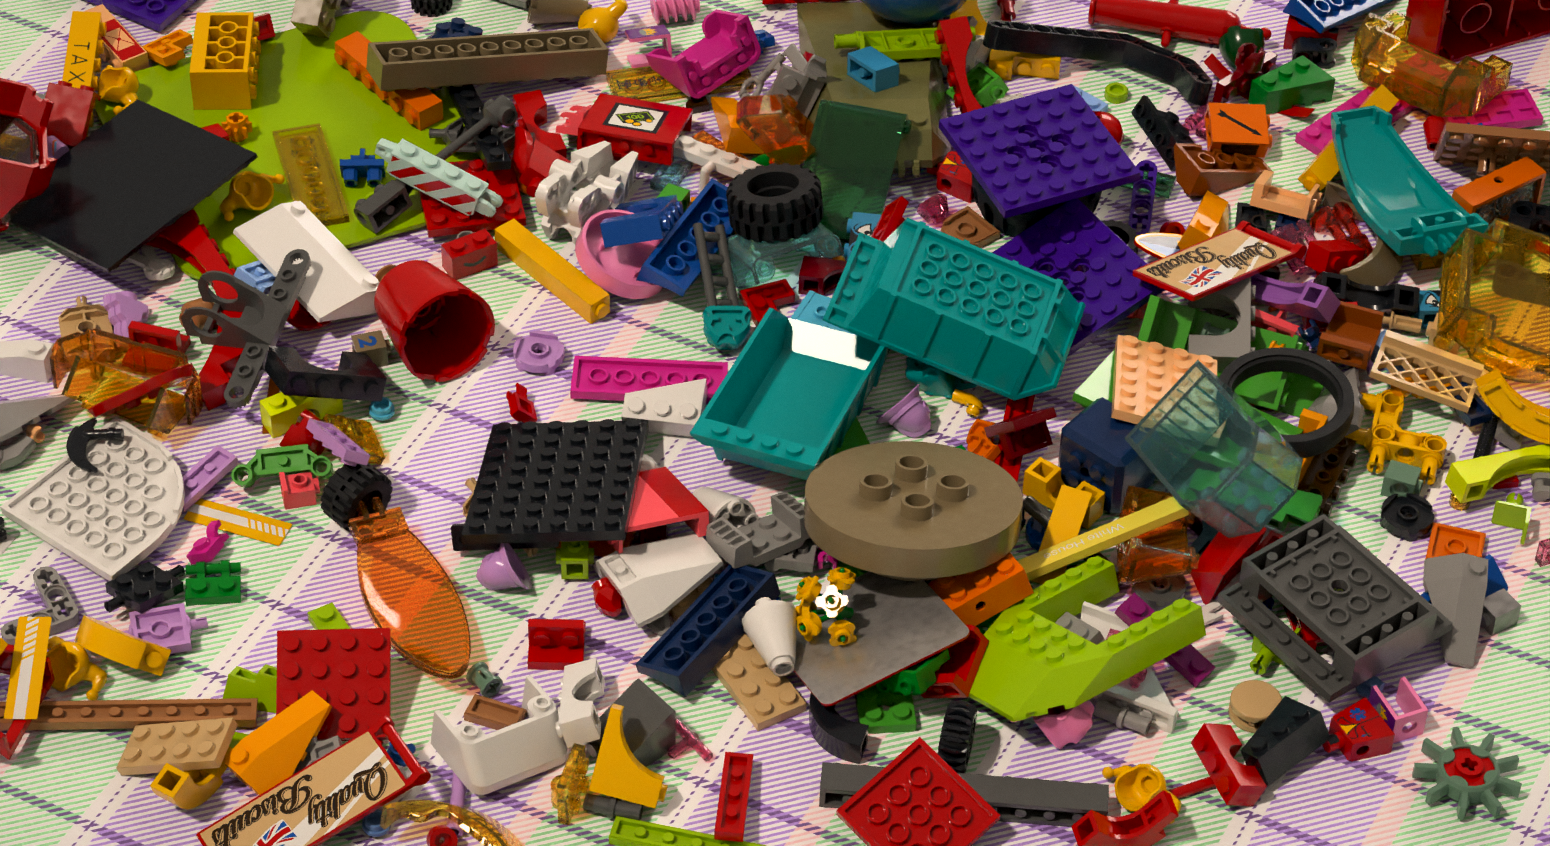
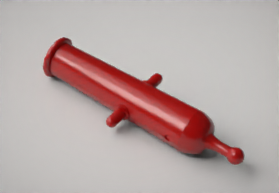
[1088,0,1272,48]

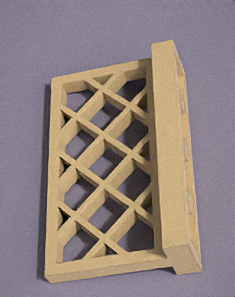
[1369,330,1484,413]

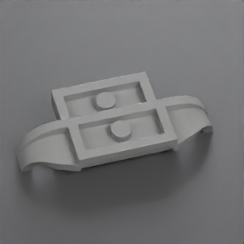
[762,54,827,143]

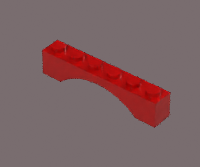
[934,16,982,114]

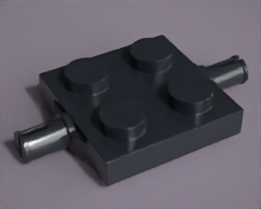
[104,562,185,613]

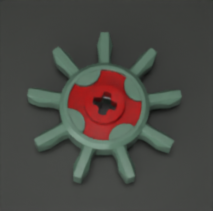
[1412,727,1522,820]

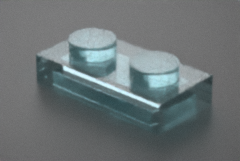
[650,155,693,192]

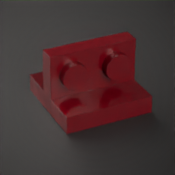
[984,407,1057,460]

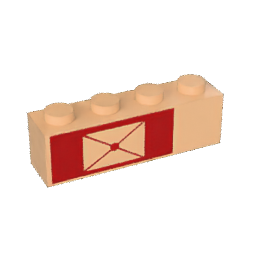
[83,4,149,71]

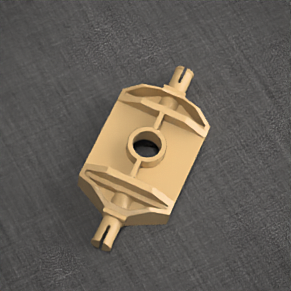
[58,296,117,379]

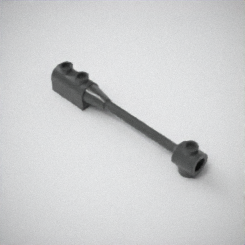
[354,95,518,234]

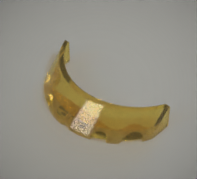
[380,800,523,846]

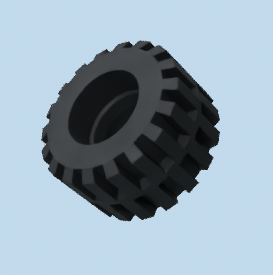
[321,463,393,533]

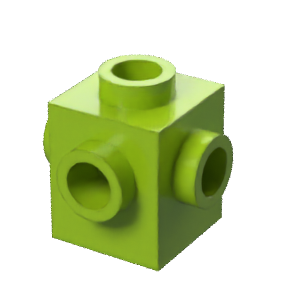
[556,541,594,579]

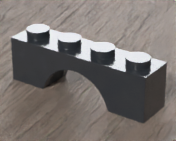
[1314,271,1420,317]

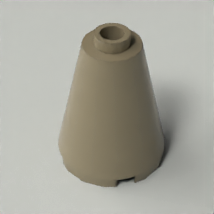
[527,0,592,24]

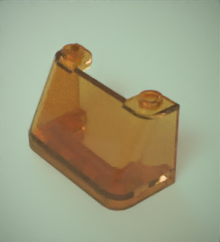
[1116,485,1199,585]

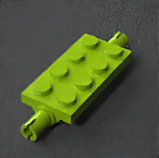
[834,26,976,62]

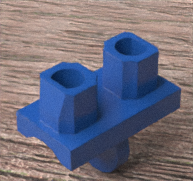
[340,148,386,187]

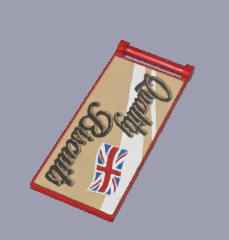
[1132,220,1306,301]
[196,715,431,846]

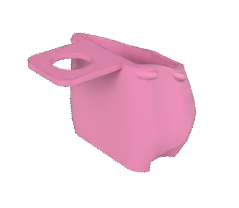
[1010,700,1094,750]

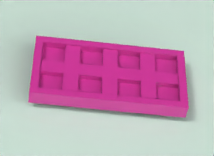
[1437,88,1543,128]

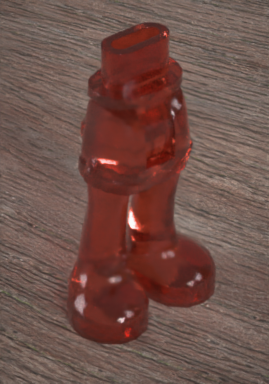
[1310,202,1373,260]

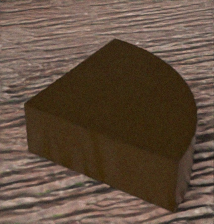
[686,96,710,114]

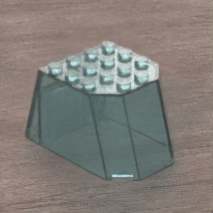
[1124,360,1303,538]

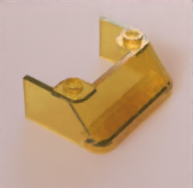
[61,355,194,437]

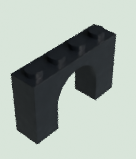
[264,346,387,402]

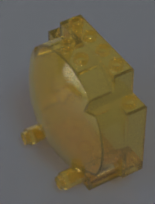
[1433,218,1550,383]

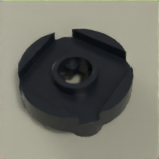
[1380,493,1434,542]

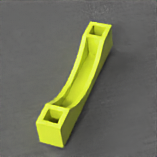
[1445,444,1550,503]

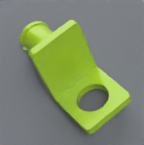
[1491,493,1532,544]
[1250,627,1301,675]

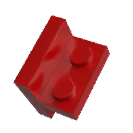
[122,321,191,374]
[527,619,586,670]

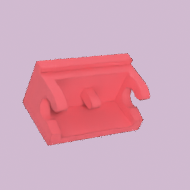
[556,105,593,136]

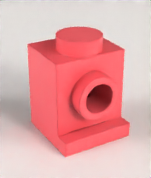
[279,471,320,510]

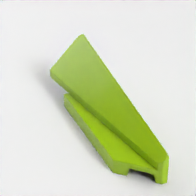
[223,664,277,713]

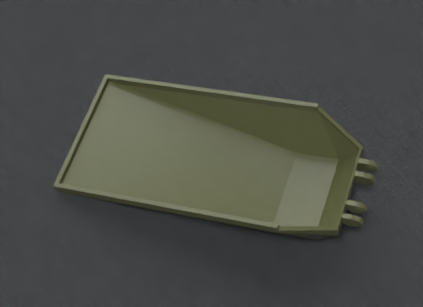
[797,2,951,178]

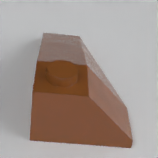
[1174,143,1272,197]

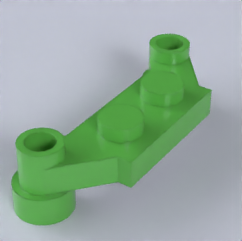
[231,444,334,488]

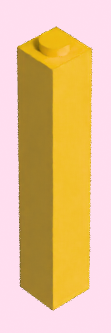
[1297,84,1399,191]
[494,218,610,324]

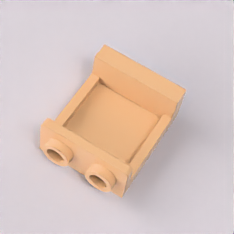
[1250,170,1323,220]

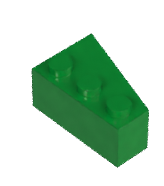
[1248,55,1336,114]

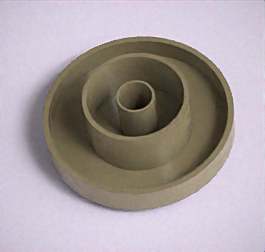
[804,441,1023,581]

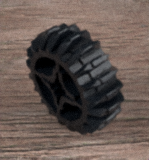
[937,700,977,773]

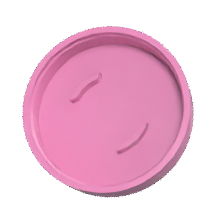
[575,209,664,299]

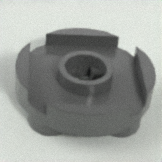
[1131,563,1186,612]

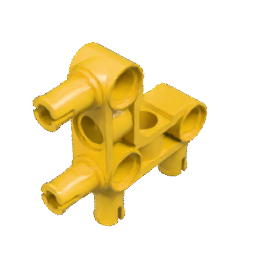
[1345,389,1447,485]

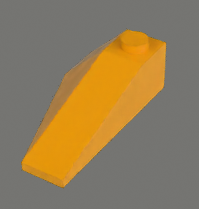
[711,97,773,154]
[1177,190,1229,249]
[222,690,332,796]

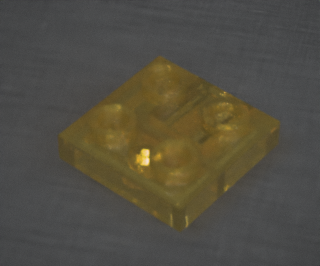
[322,413,385,465]
[550,743,590,825]

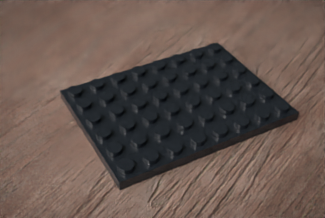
[462,418,649,544]

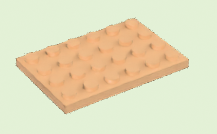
[1111,335,1217,444]

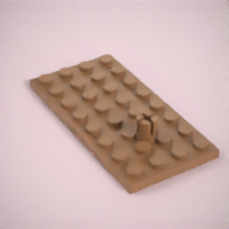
[1433,122,1550,176]

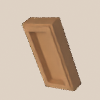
[464,694,527,730]

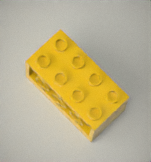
[189,12,261,110]

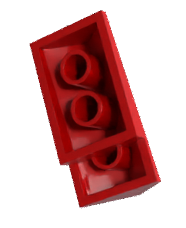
[1189,504,1273,605]

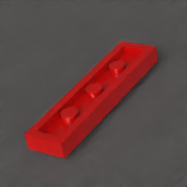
[714,752,754,842]

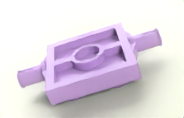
[122,603,208,654]

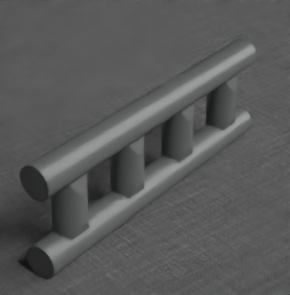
[693,223,739,306]

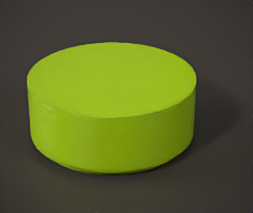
[1104,82,1128,104]

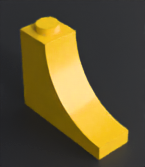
[589,703,668,808]

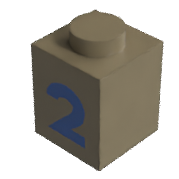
[351,330,392,367]

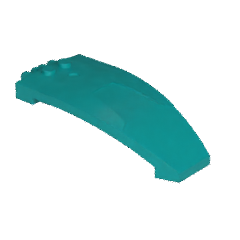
[1331,105,1489,257]

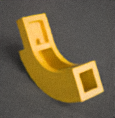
[74,615,171,676]
[150,746,233,810]

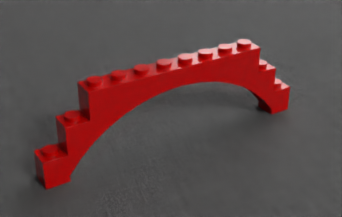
[146,209,244,411]

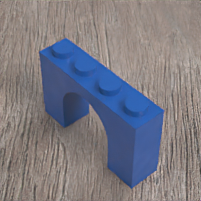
[600,195,683,248]

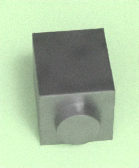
[1480,588,1521,636]

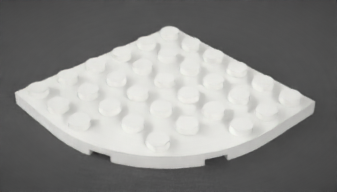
[0,416,185,581]

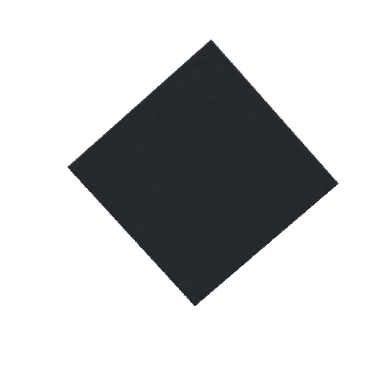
[9,99,258,273]

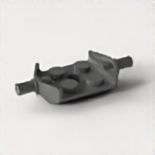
[429,117,535,154]

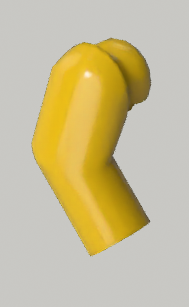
[952,389,983,417]

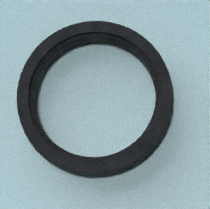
[1214,347,1354,459]

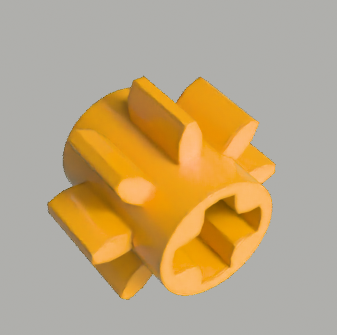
[221,112,252,142]

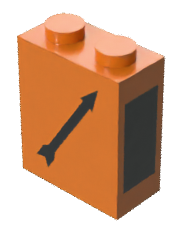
[1204,102,1272,158]

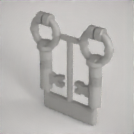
[738,43,808,130]

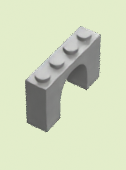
[1187,277,1256,371]

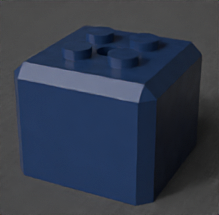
[1058,397,1160,515]

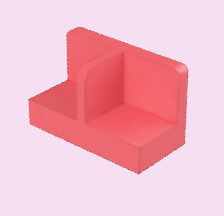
[1251,309,1304,338]

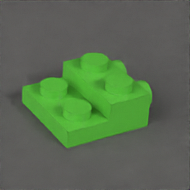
[945,62,1009,108]

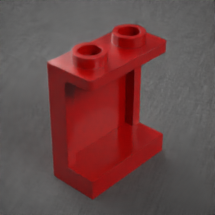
[45,80,101,149]
[920,624,989,699]

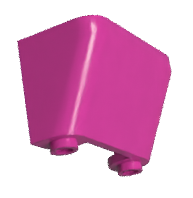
[645,9,761,99]

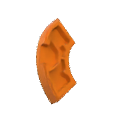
[966,419,1001,461]

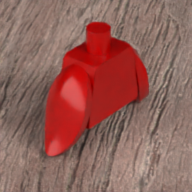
[513,126,575,197]

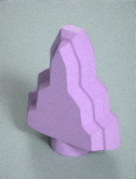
[103,291,149,349]

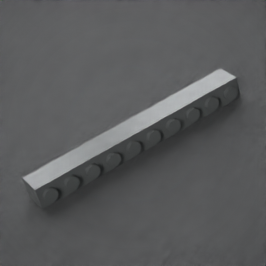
[819,762,1109,827]

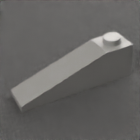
[1308,367,1364,436]
[0,394,76,443]
[1423,553,1488,669]

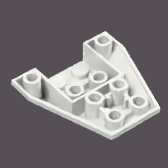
[593,533,723,628]

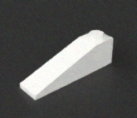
[0,339,63,383]

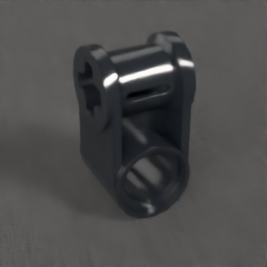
[1292,37,1337,69]

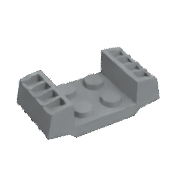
[706,492,810,569]

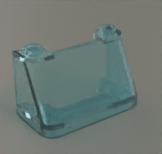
[727,223,845,287]

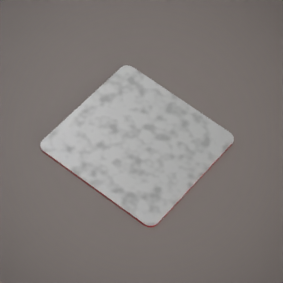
[793,571,970,706]

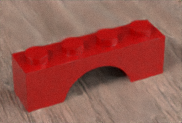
[513,90,567,159]

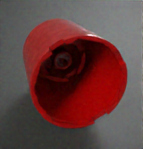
[374,260,495,382]

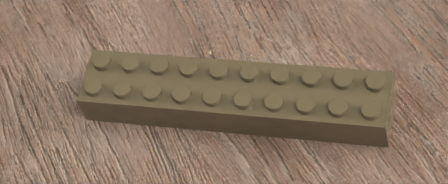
[366,28,609,92]

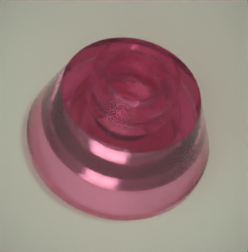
[917,194,949,225]

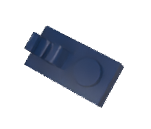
[1446,382,1493,427]

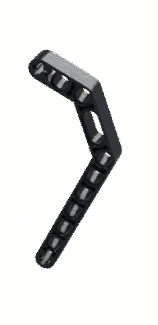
[983,20,1213,106]

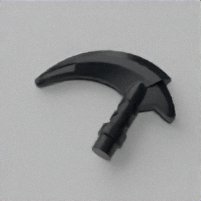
[66,417,124,473]

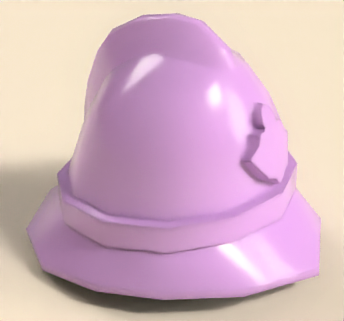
[876,384,931,438]
[476,543,533,590]

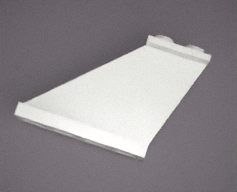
[1081,601,1178,734]

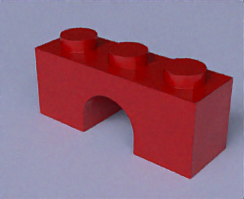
[1191,723,1267,806]

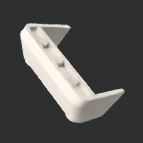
[430,675,568,795]

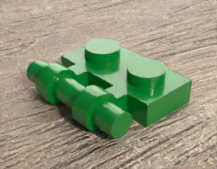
[185,560,241,606]

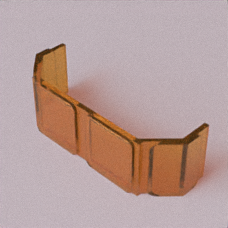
[50,329,203,425]

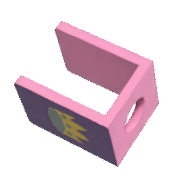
[625,25,672,68]
[1369,677,1428,743]

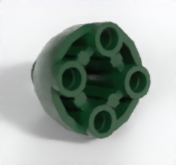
[1218,26,1265,71]

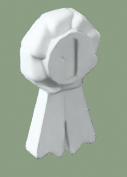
[126,246,176,281]

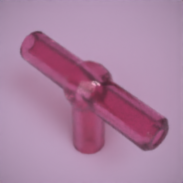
[667,718,713,761]

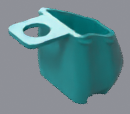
[702,301,752,350]
[905,356,978,398]

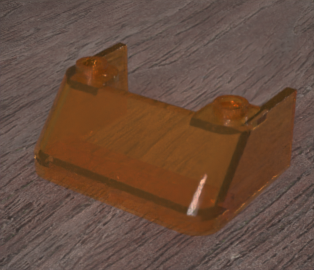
[736,94,816,166]

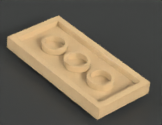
[116,717,238,776]

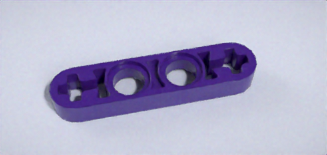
[1128,160,1157,236]

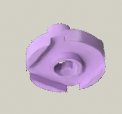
[513,331,565,375]

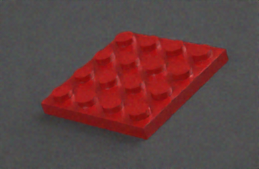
[418,155,526,238]
[276,628,391,741]
[836,737,1001,846]

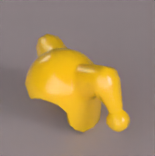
[578,0,628,43]
[98,65,139,115]
[219,171,285,222]
[46,636,108,700]
[1102,764,1182,824]

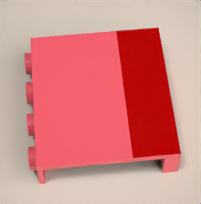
[607,467,709,553]

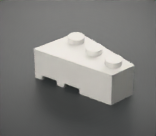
[621,378,708,437]

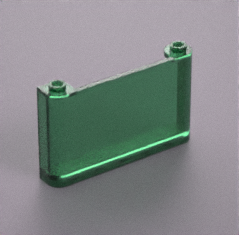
[798,99,912,247]

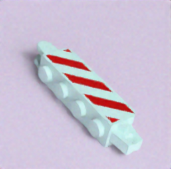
[375,138,503,217]

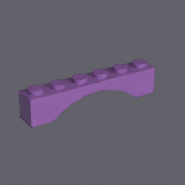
[1251,273,1341,324]

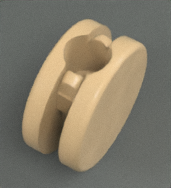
[1228,680,1282,733]

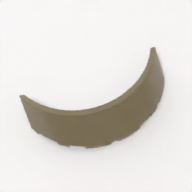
[1323,181,1403,286]

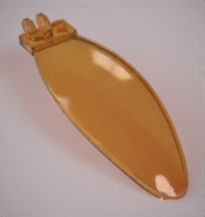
[348,497,471,679]

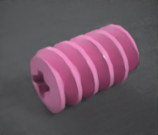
[650,0,700,25]

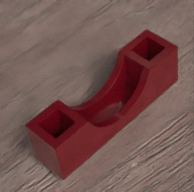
[798,256,847,295]

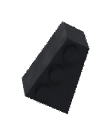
[1240,696,1331,786]

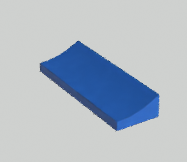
[1283,0,1394,34]
[636,178,734,297]

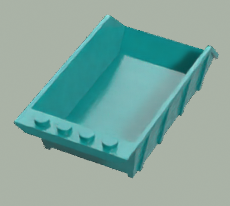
[823,218,1086,401]
[690,308,892,480]

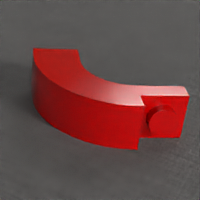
[1071,790,1179,846]

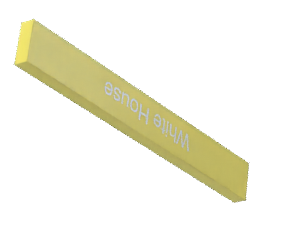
[1017,495,1189,581]

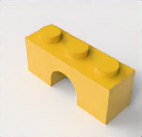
[1022,457,1105,529]

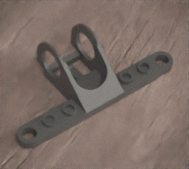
[182,249,311,409]

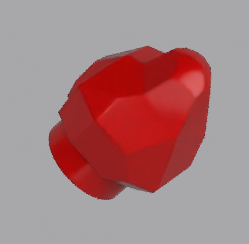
[591,577,623,617]

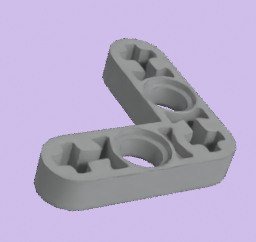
[1,566,79,645]

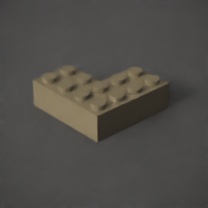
[291,0,355,39]

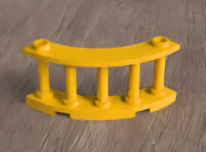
[1474,368,1550,445]

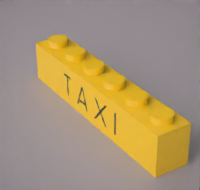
[62,11,107,137]

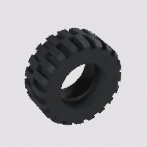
[726,163,824,243]

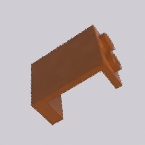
[1317,301,1384,370]

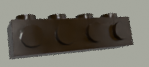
[1297,437,1358,518]

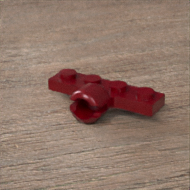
[1212,43,1278,103]

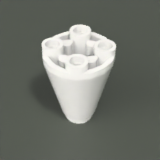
[692,487,759,528]
[742,597,797,676]

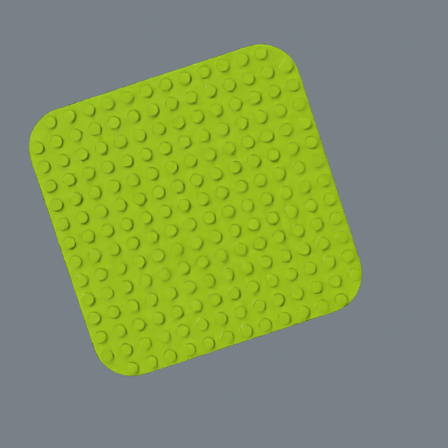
[95,11,481,280]

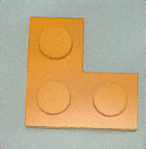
[142,29,193,67]

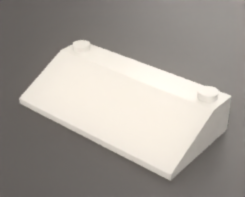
[233,201,380,322]

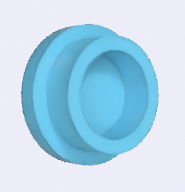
[369,397,395,421]

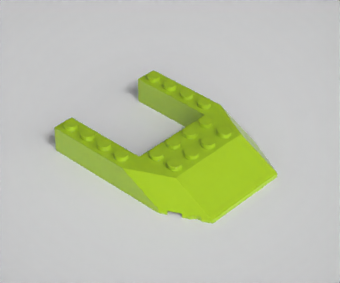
[968,556,1206,722]

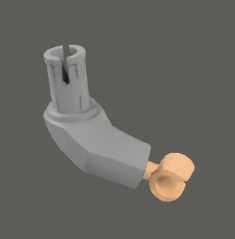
[0,424,45,470]

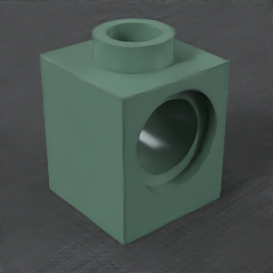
[1380,459,1424,497]

